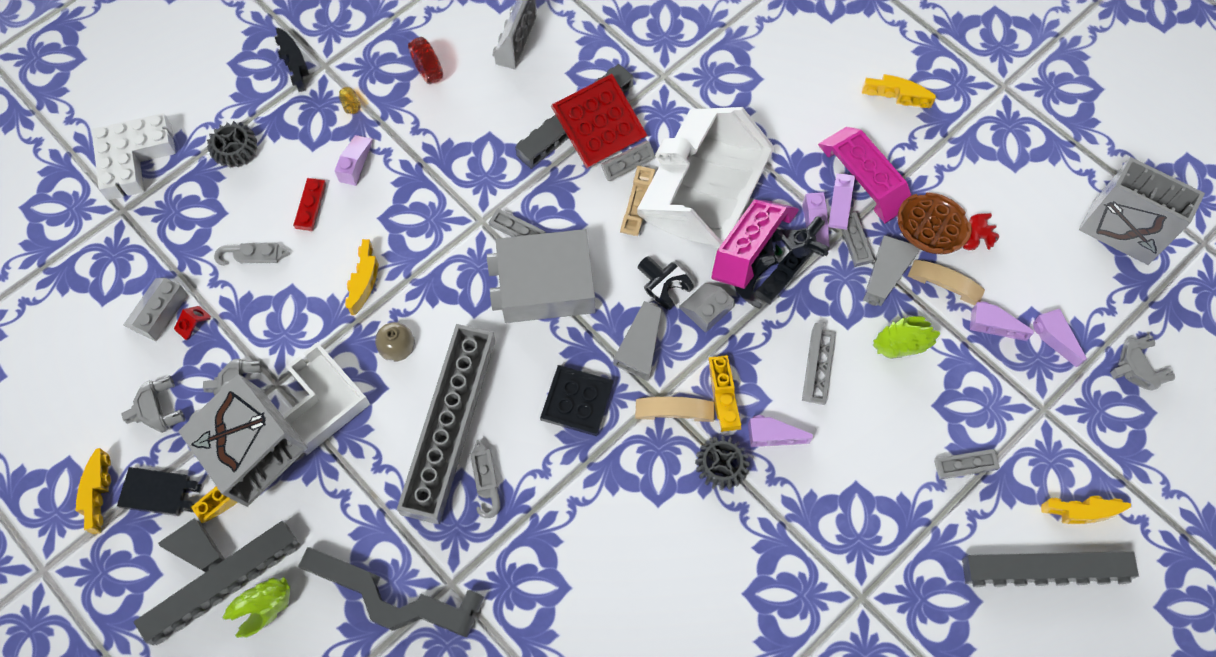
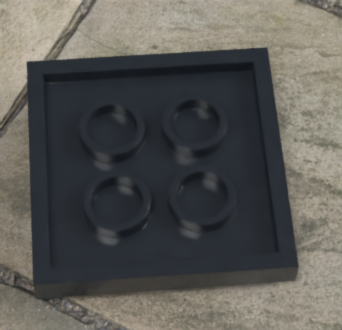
[540,365,614,436]

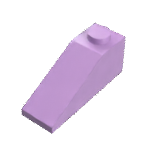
[335,135,373,186]
[828,174,855,230]
[802,192,830,252]
[970,302,1034,341]
[1033,309,1087,367]
[748,415,813,447]

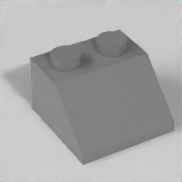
[679,283,734,333]

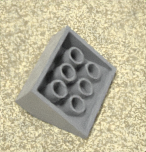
[492,0,537,69]

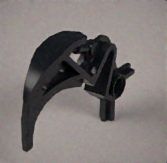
[734,216,830,309]

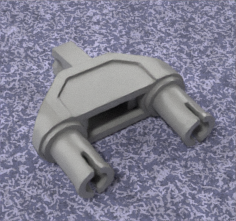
[1110,335,1175,390]
[203,359,262,395]
[121,375,185,433]

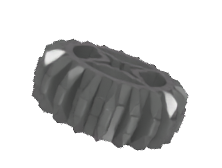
[207,121,257,168]
[695,436,750,491]

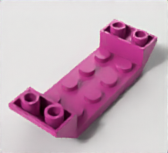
[818,127,911,224]
[711,199,799,289]

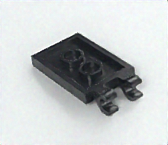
[117,467,202,516]

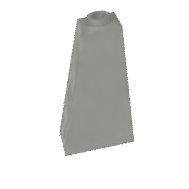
[863,235,920,306]
[613,301,661,381]

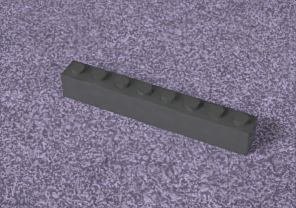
[515,64,633,169]
[133,521,300,645]
[962,551,1139,587]

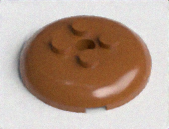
[897,192,972,254]

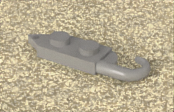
[214,243,290,265]
[470,440,500,518]

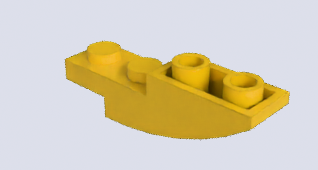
[862,74,936,108]
[345,239,379,315]
[708,355,741,432]
[76,448,111,534]
[191,486,238,523]
[1041,496,1131,524]

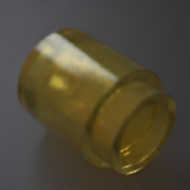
[339,87,361,114]

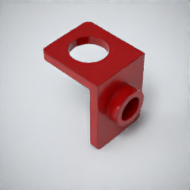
[174,306,211,340]

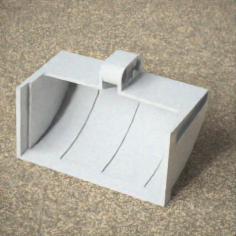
[637,107,775,249]

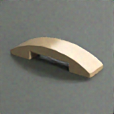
[620,166,655,236]
[908,260,985,306]
[635,397,714,422]

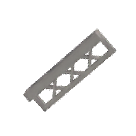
[802,323,836,405]

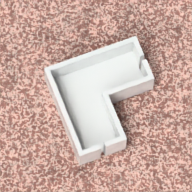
[91,113,176,201]
[283,342,370,455]

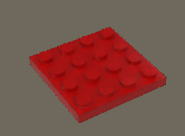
[551,74,648,169]

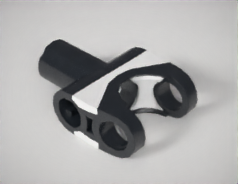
[637,256,694,310]

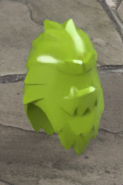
[873,316,940,359]
[223,577,290,638]

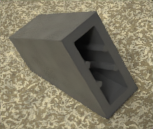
[158,518,225,572]

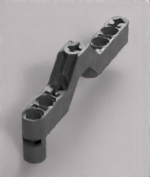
[298,547,484,637]

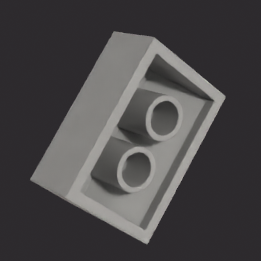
[123,278,188,341]

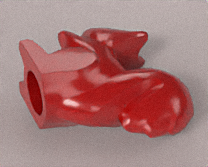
[962,213,999,250]

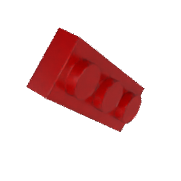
[293,178,326,231]

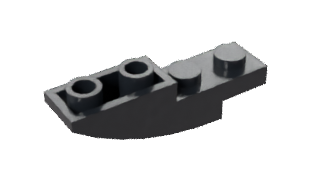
[274,27,309,92]
[755,251,814,305]

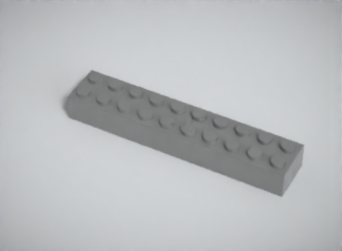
[397,324,495,525]

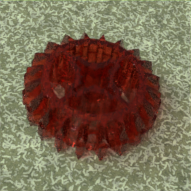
[408,36,443,84]

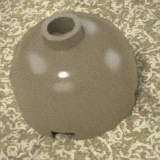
[375,322,415,362]

